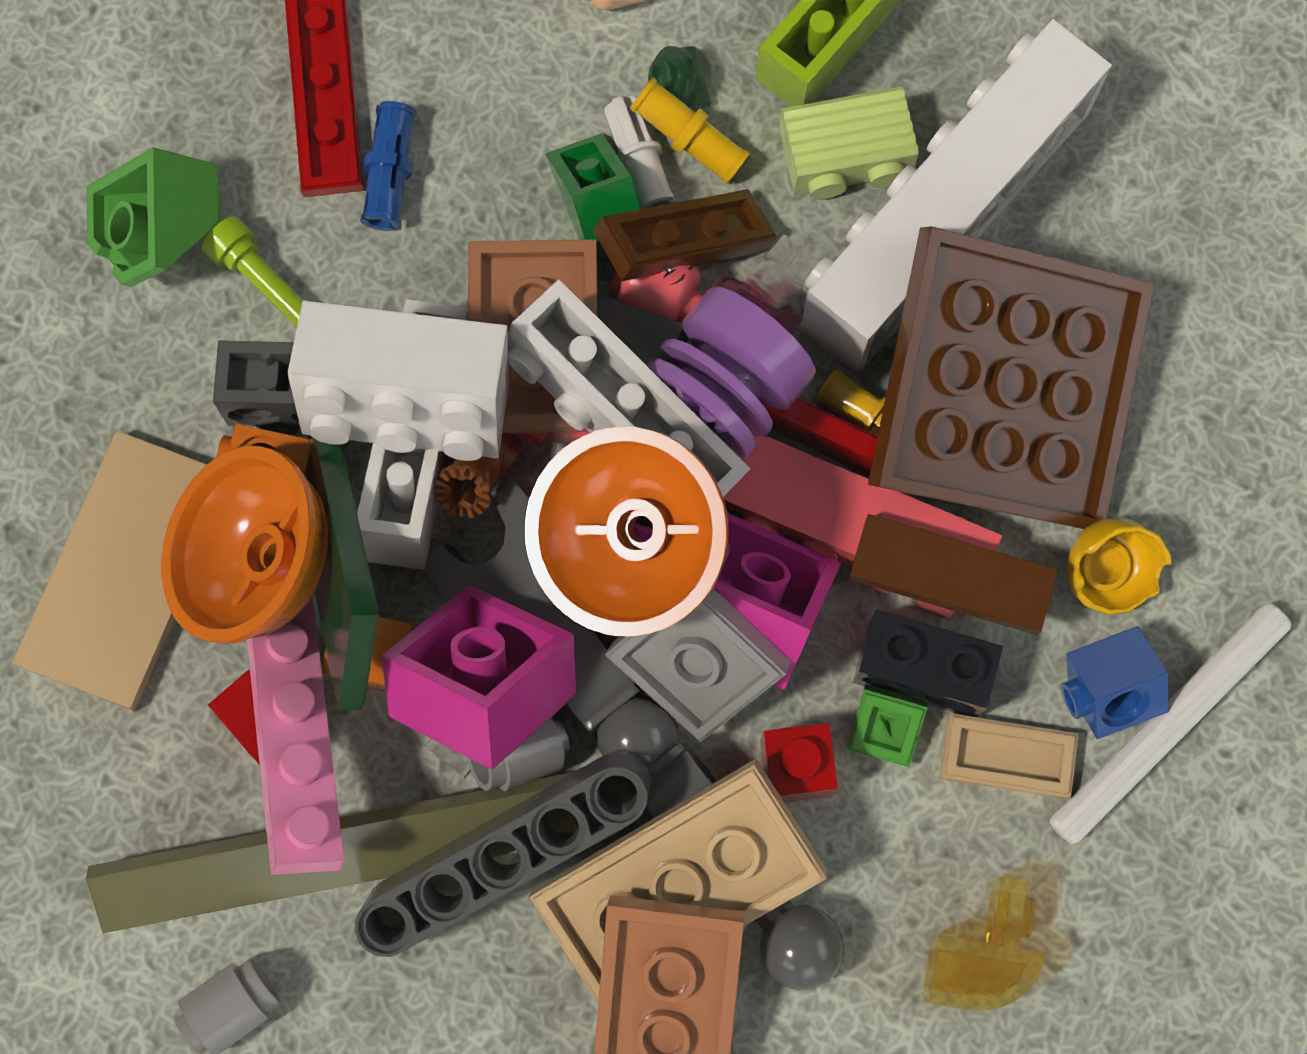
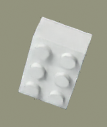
[288,300,509,461]

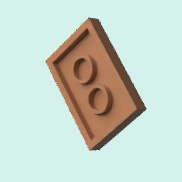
[468,240,598,433]
[594,895,746,1054]

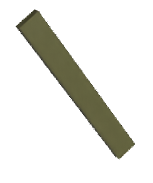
[86,772,622,933]

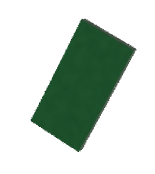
[306,437,379,711]

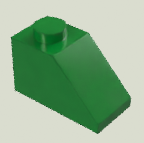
[545,133,641,261]

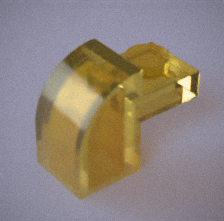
[921,877,1045,1011]

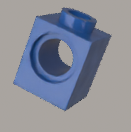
[1061,626,1169,739]

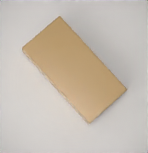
[939,713,1078,800]

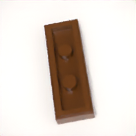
[593,189,778,281]
[848,514,1058,636]

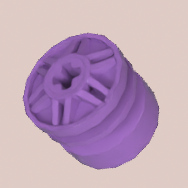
[645,286,816,461]

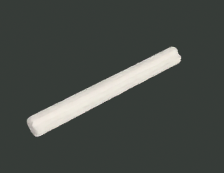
[1050,603,1292,844]

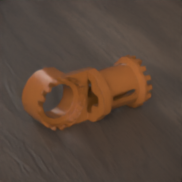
[434,433,521,518]

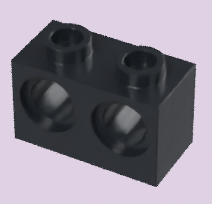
[852,609,1003,717]

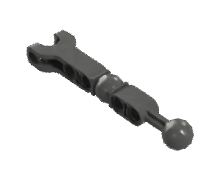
[424,476,845,991]

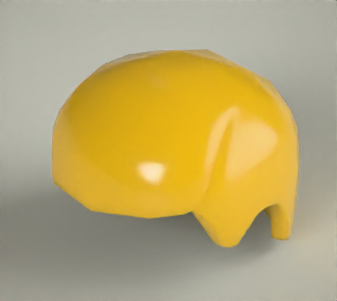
[1066,518,1171,615]

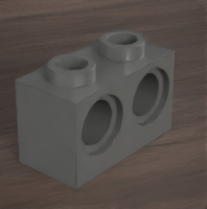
[213,340,300,428]

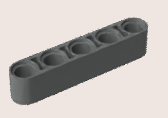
[355,751,651,957]

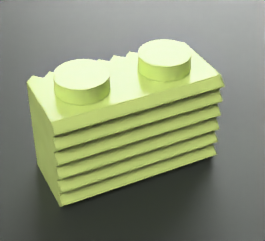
[779,86,919,199]

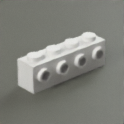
[507,279,751,497]

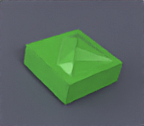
[847,683,928,767]

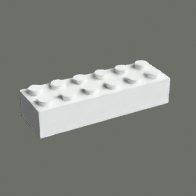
[800,19,1112,376]

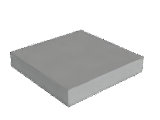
[605,588,792,743]

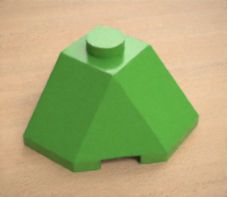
[86,147,222,287]

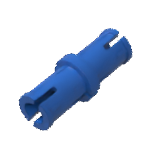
[360,101,416,231]

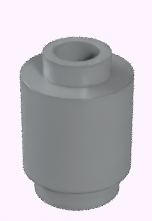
[467,718,569,792]
[175,958,281,1054]

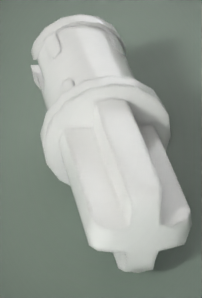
[604,96,676,209]

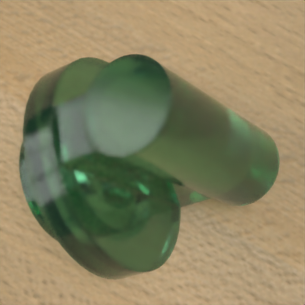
[648,46,711,111]

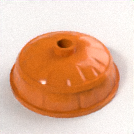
[525,427,729,636]
[161,446,329,644]

